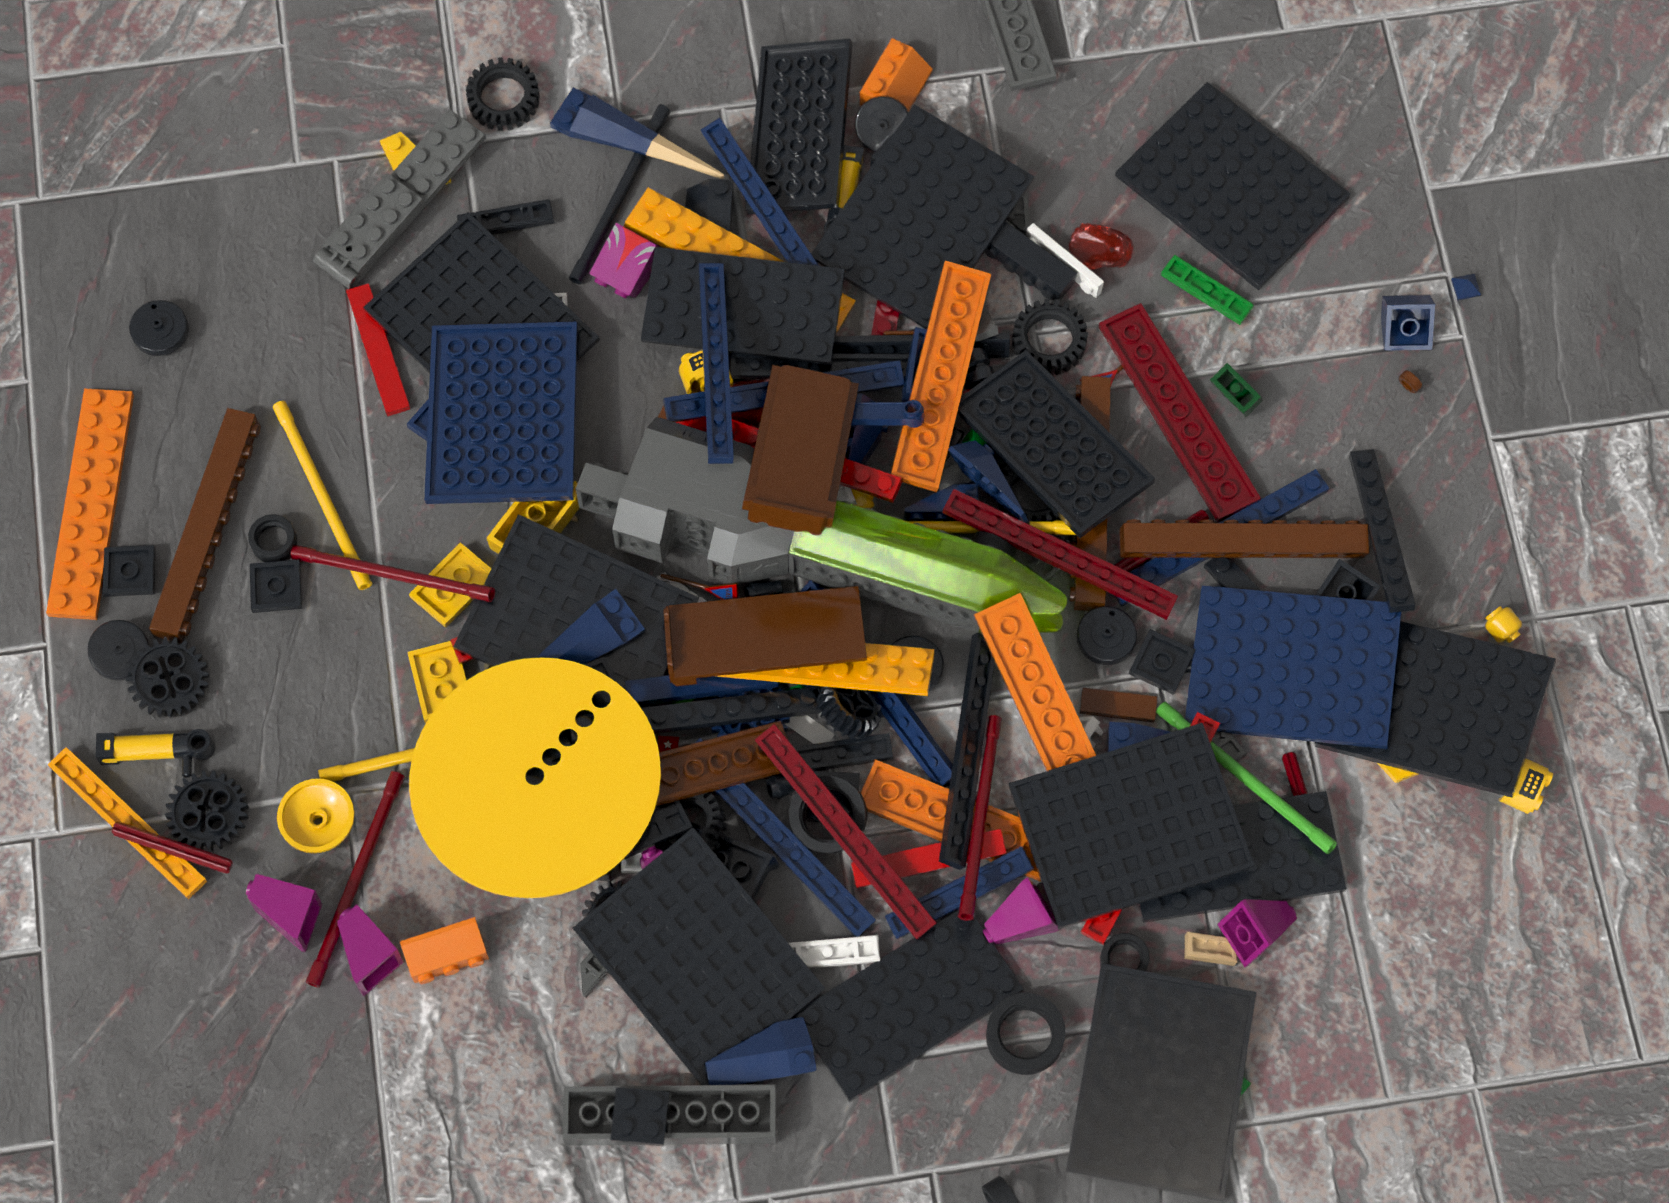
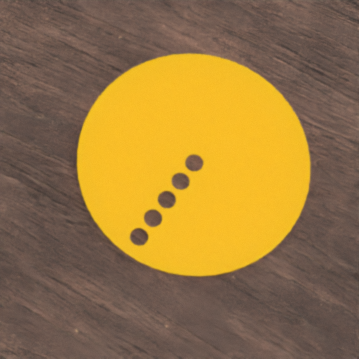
[409,658,661,898]

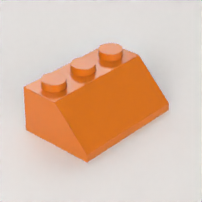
[860,38,933,111]
[400,917,489,984]

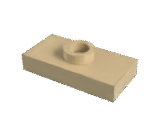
[1185,932,1237,966]

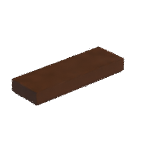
[1079,687,1157,723]

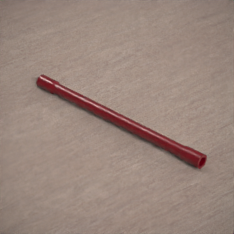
[291,545,495,602]
[958,715,1002,921]
[305,771,405,988]

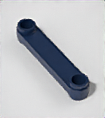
[851,400,925,428]

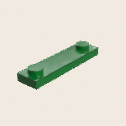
[1161,255,1254,325]

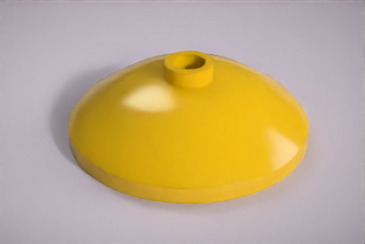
[277,779,355,853]

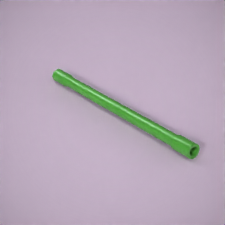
[1156,701,1337,854]

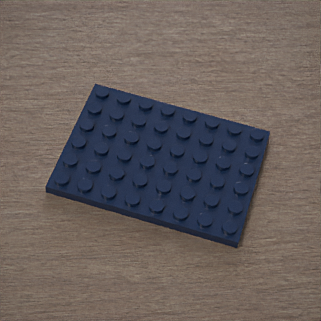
[424,322,578,504]
[1185,586,1402,749]

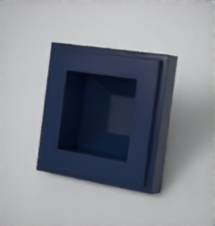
[1451,274,1481,301]

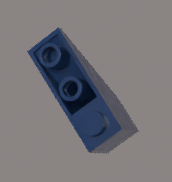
[904,484,978,521]

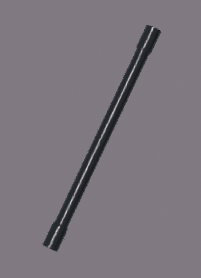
[569,104,671,285]

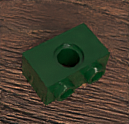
[1210,363,1263,417]

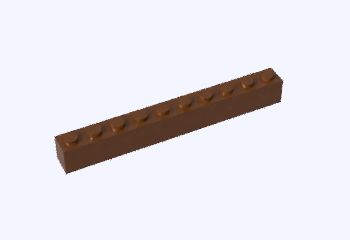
[1069,376,1111,611]
[149,408,261,644]
[1119,519,1369,559]

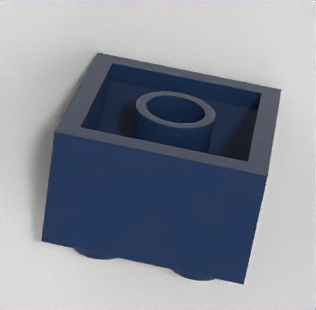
[1381,295,1435,351]

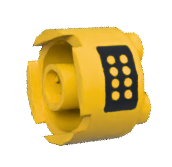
[679,350,733,394]
[1499,758,1553,814]

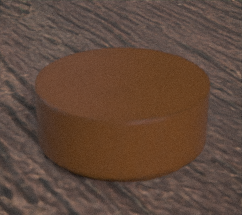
[1399,370,1422,393]

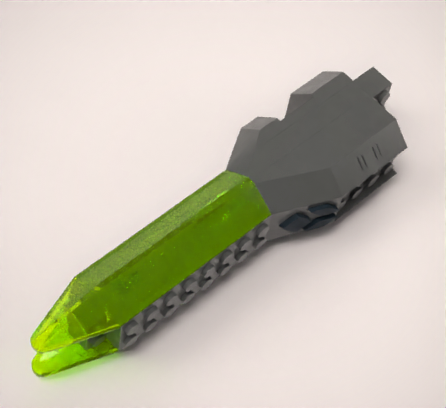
[576,417,1067,633]

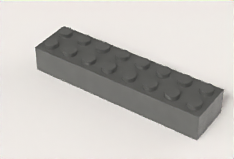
[562,1085,776,1146]

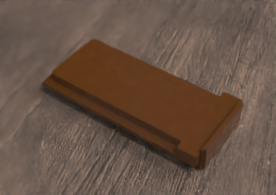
[742,365,859,536]
[664,586,867,686]

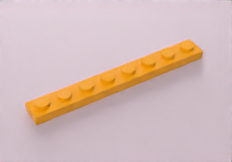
[47,747,207,900]

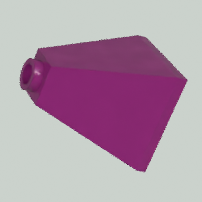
[983,877,1061,944]
[1217,899,1297,967]

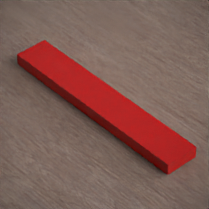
[346,283,410,417]
[851,829,1007,888]

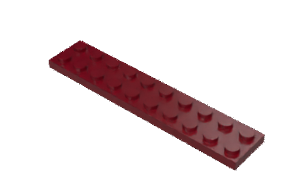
[1098,303,1261,523]

